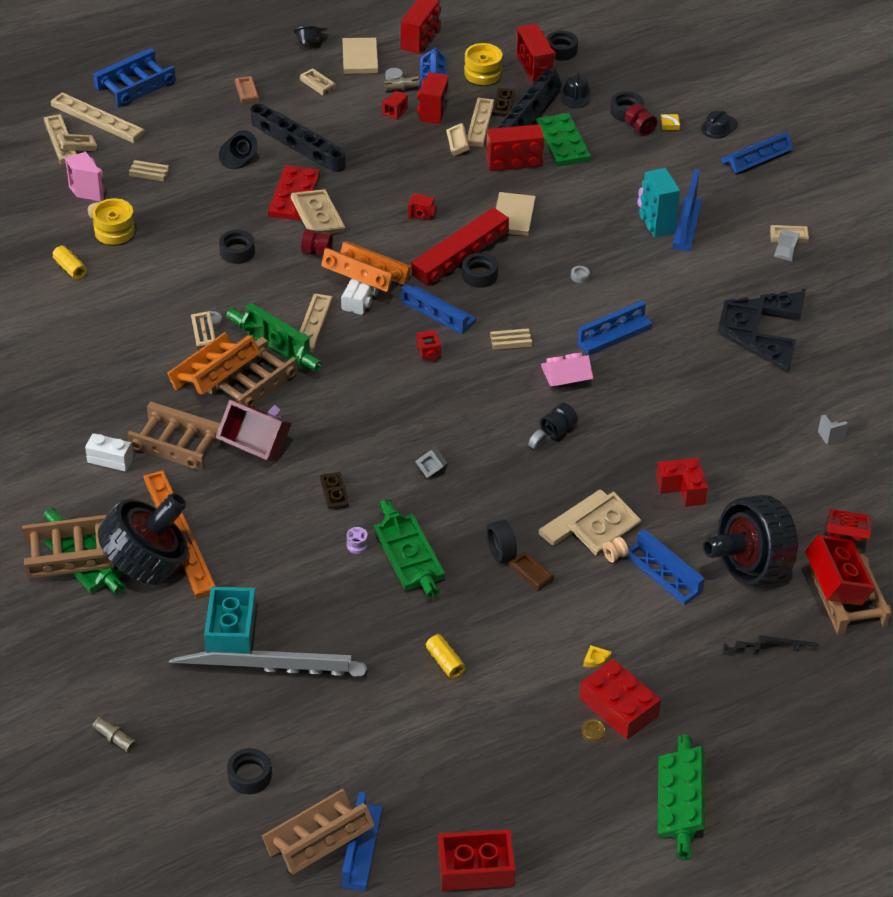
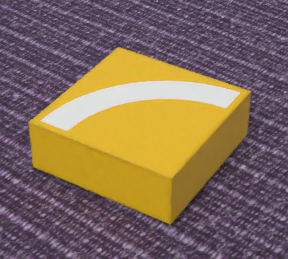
[660,114,680,130]

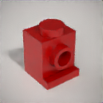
[382,91,408,120]
[408,193,437,221]
[416,330,441,361]

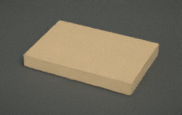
[342,38,378,74]
[291,189,345,234]
[496,192,536,236]
[567,491,642,556]

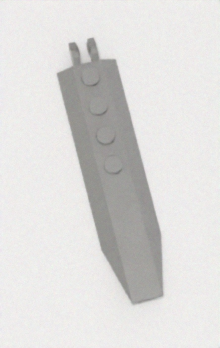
[169,650,368,677]

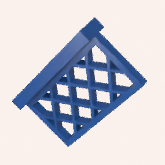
[672,169,703,252]

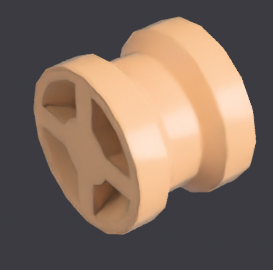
[602,537,629,563]

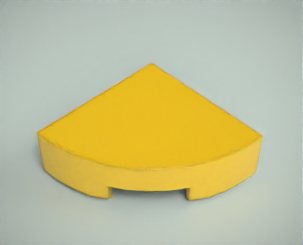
[583,645,612,668]

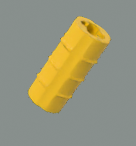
[53,245,87,280]
[426,634,466,679]

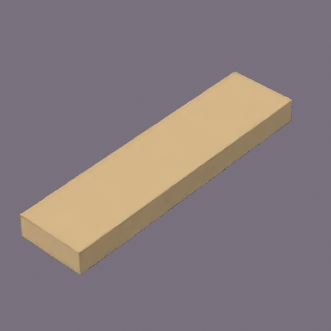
[467,98,494,147]
[44,114,76,165]
[299,294,333,353]
[539,489,608,546]

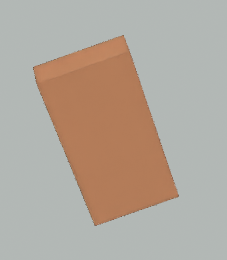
[235,76,259,104]

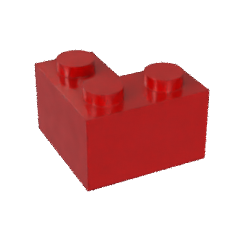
[417,72,449,124]
[656,458,708,507]

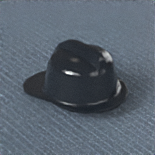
[293,26,328,48]
[562,72,590,108]
[701,111,738,139]
[219,130,258,169]

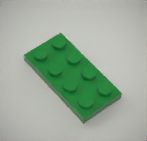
[535,113,591,167]

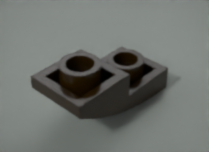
[492,88,515,115]
[320,472,349,509]

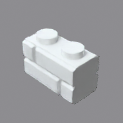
[341,279,378,315]
[85,433,134,472]

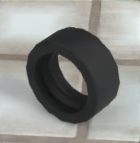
[546,31,578,60]
[610,91,644,122]
[219,230,255,264]
[462,253,498,287]
[486,519,517,562]
[227,748,272,794]

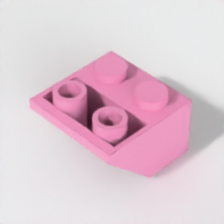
[65,151,105,201]
[541,352,593,386]

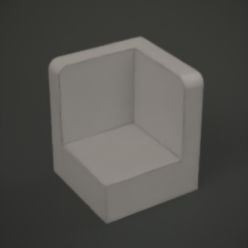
[774,229,800,261]
[818,415,849,445]
[415,446,447,478]

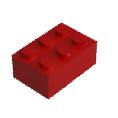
[401,0,441,54]
[516,23,556,84]
[486,125,544,171]
[805,534,876,606]
[579,659,661,740]
[438,829,515,891]

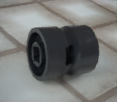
[540,403,578,440]

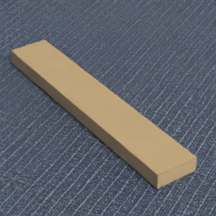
[51,92,145,143]

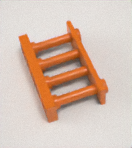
[321,241,412,292]
[167,332,260,394]

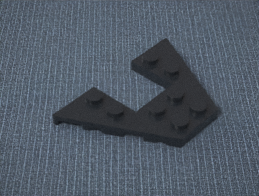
[718,289,806,371]

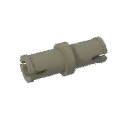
[384,76,420,92]
[92,716,137,753]

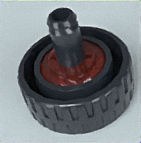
[98,493,188,585]
[703,495,798,586]

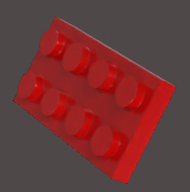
[268,165,320,221]
[826,508,871,541]

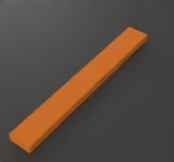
[143,470,216,599]

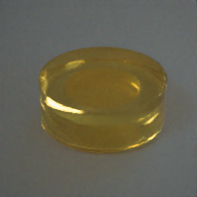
[581,719,605,742]

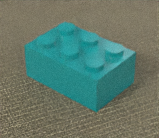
[639,168,680,238]
[204,587,256,654]

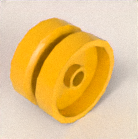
[464,43,503,85]
[92,198,135,245]

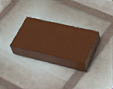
[509,551,554,591]

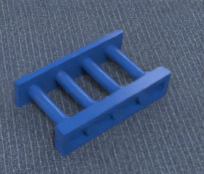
[93,48,176,108]

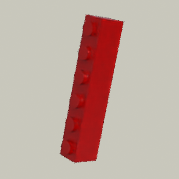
[411,207,509,287]

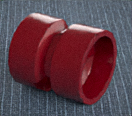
[625,103,658,136]
[301,229,333,256]

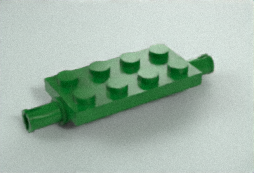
[227,303,322,372]
[373,499,445,599]
[44,508,126,596]
[658,734,705,860]

